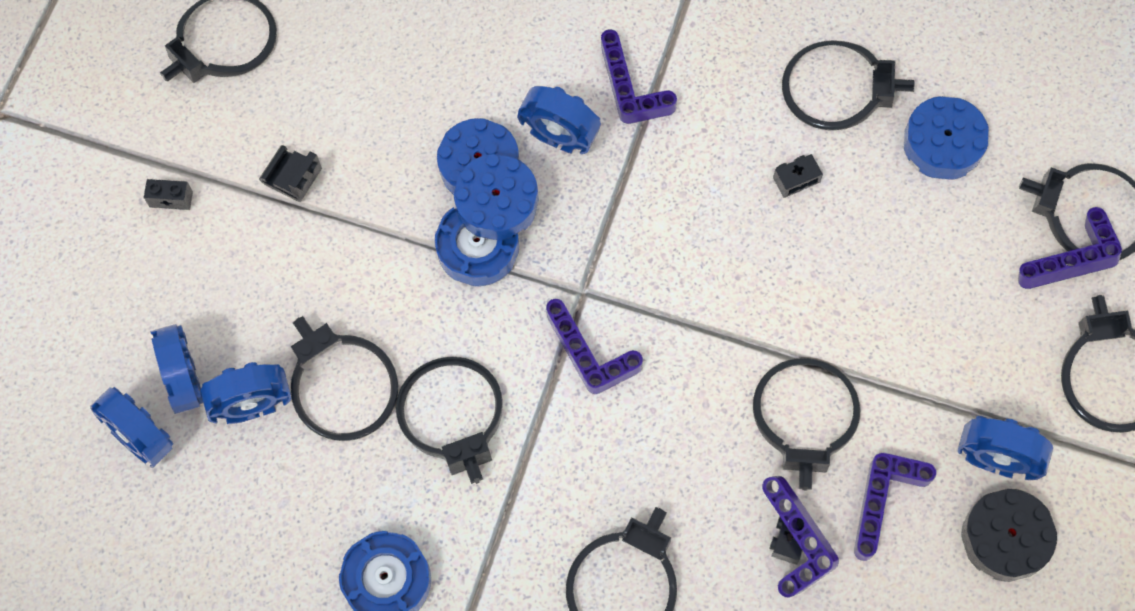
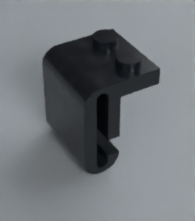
[259,145,322,202]

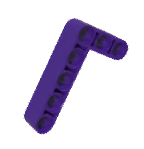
[601,29,677,124]
[1018,207,1122,289]
[546,299,643,394]
[854,453,936,561]
[762,476,839,598]

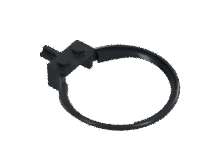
[160,0,277,83]
[782,40,915,130]
[1019,163,1135,260]
[1061,295,1135,433]
[291,316,398,441]
[396,357,503,484]
[753,358,861,491]
[566,507,677,611]

